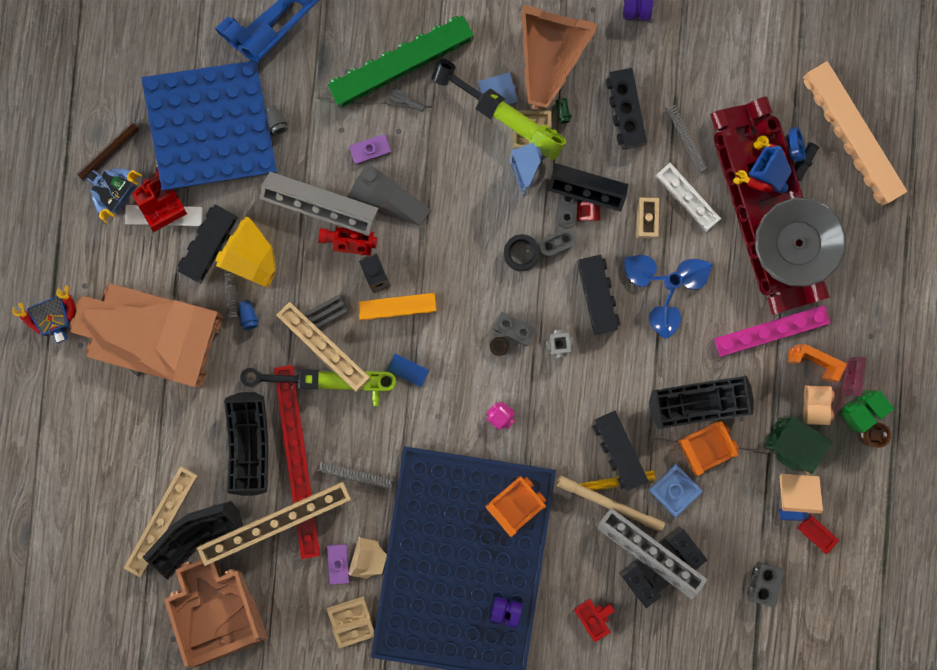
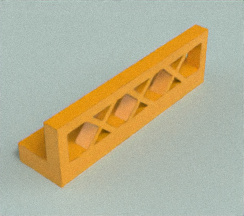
[359,293,437,321]

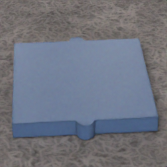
[478,72,519,105]

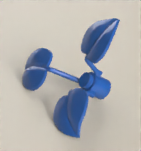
[624,255,713,339]

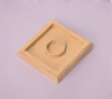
[780,474,823,514]

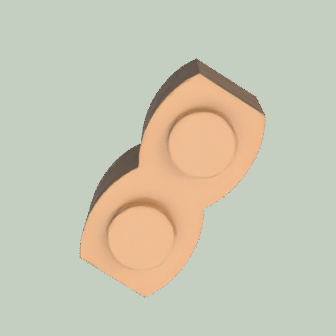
[803,385,835,425]

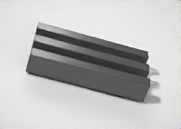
[306,295,348,328]

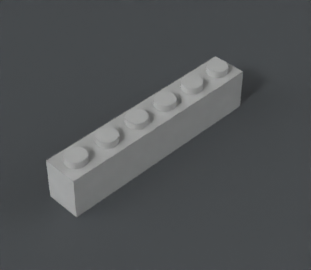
[260,172,378,236]

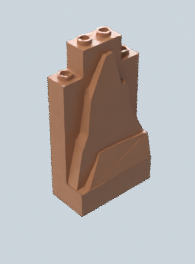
[70,283,224,389]

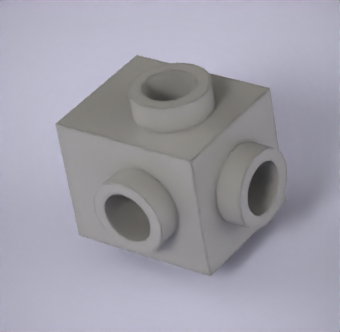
[545,330,574,358]

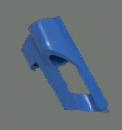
[215,0,319,63]

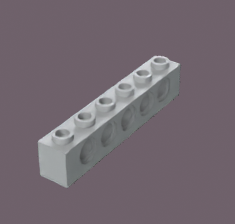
[597,508,708,600]

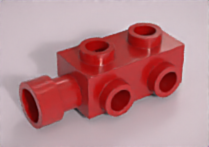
[318,227,377,256]

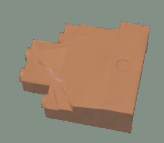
[164,557,268,668]

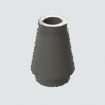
[265,105,287,135]

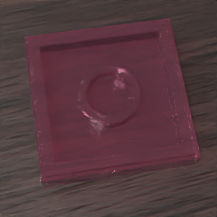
[843,357,866,397]

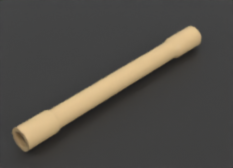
[556,475,665,533]

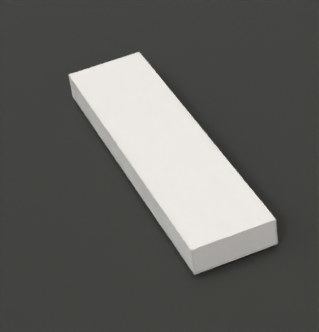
[655,163,721,232]
[125,205,203,227]

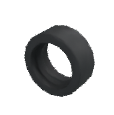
[503,234,540,272]

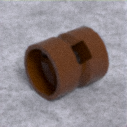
[858,422,891,448]

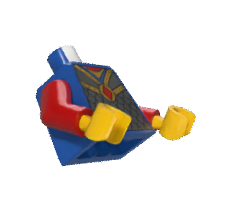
[733,136,791,193]
[12,285,76,343]

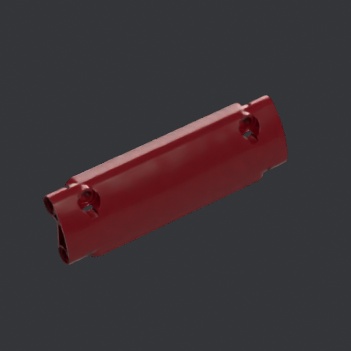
[710,96,830,315]

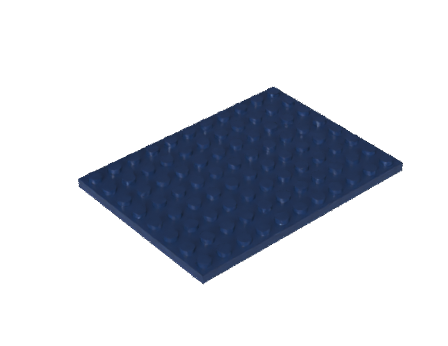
[371,446,556,670]

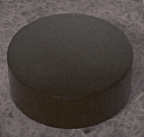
[490,337,509,356]

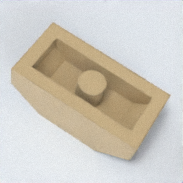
[348,537,387,579]

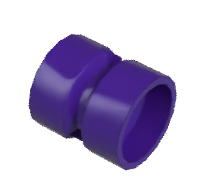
[623,0,653,21]
[490,596,523,628]

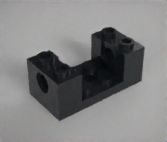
[619,526,708,608]

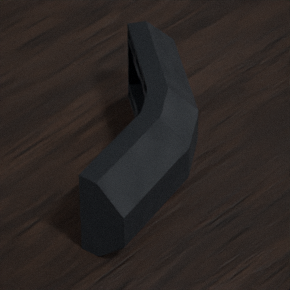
[649,376,754,429]
[224,392,269,496]
[142,501,243,580]

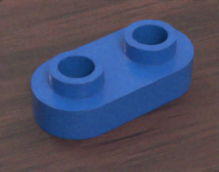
[787,127,806,162]

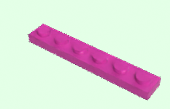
[714,305,830,357]

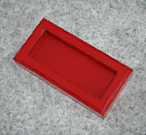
[797,514,840,555]

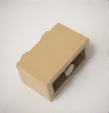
[636,198,659,239]

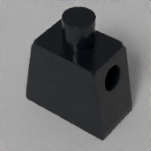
[359,253,391,293]

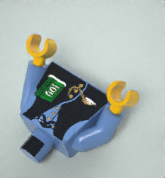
[87,168,142,224]

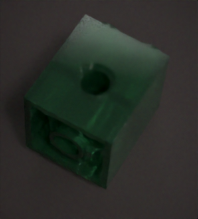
[763,415,833,475]

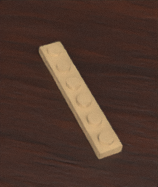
[276,302,371,393]
[124,466,198,578]

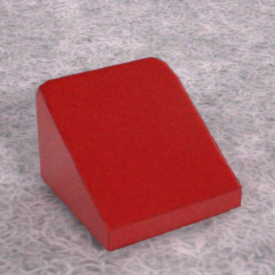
[577,201,600,221]

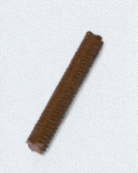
[76,122,139,181]

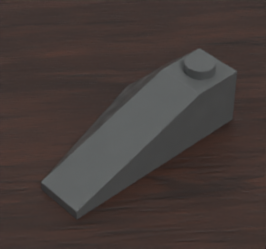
[347,163,431,226]

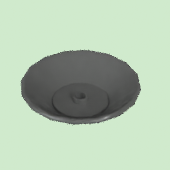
[755,198,846,286]

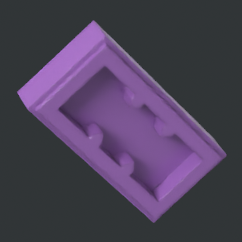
[349,134,391,165]
[327,544,350,585]

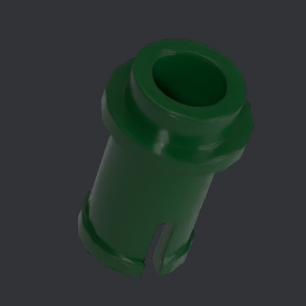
[555,98,572,124]

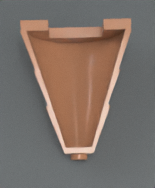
[521,4,598,111]

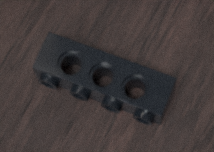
[606,68,647,150]

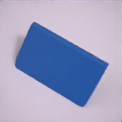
[387,353,430,387]

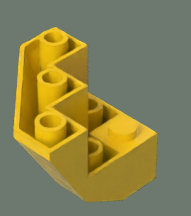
[216,217,276,288]

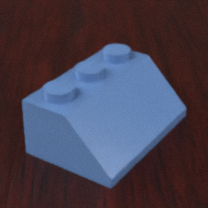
[510,142,542,196]

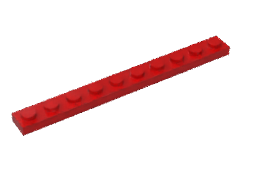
[274,365,321,559]

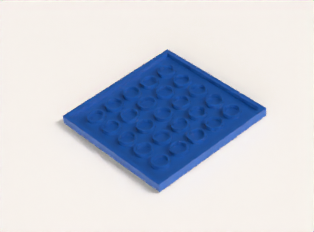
[141,61,277,191]

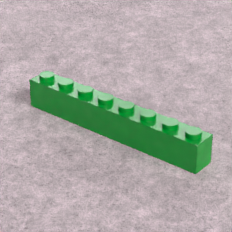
[327,15,474,109]

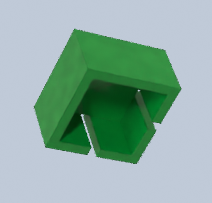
[838,389,894,433]

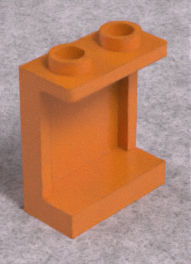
[787,344,847,382]
[677,420,739,476]
[485,476,547,537]

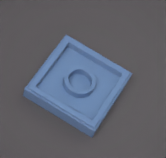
[648,463,703,518]

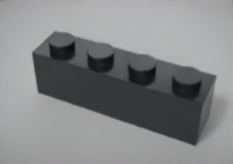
[547,163,629,212]
[178,204,238,284]
[577,254,620,335]
[592,410,648,492]

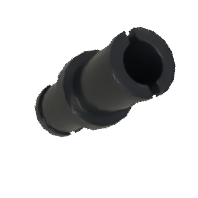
[795,142,820,181]

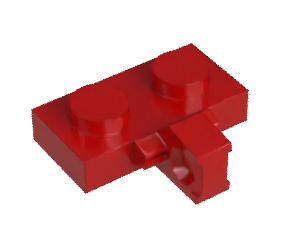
[574,598,615,643]

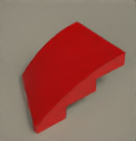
[132,167,187,233]

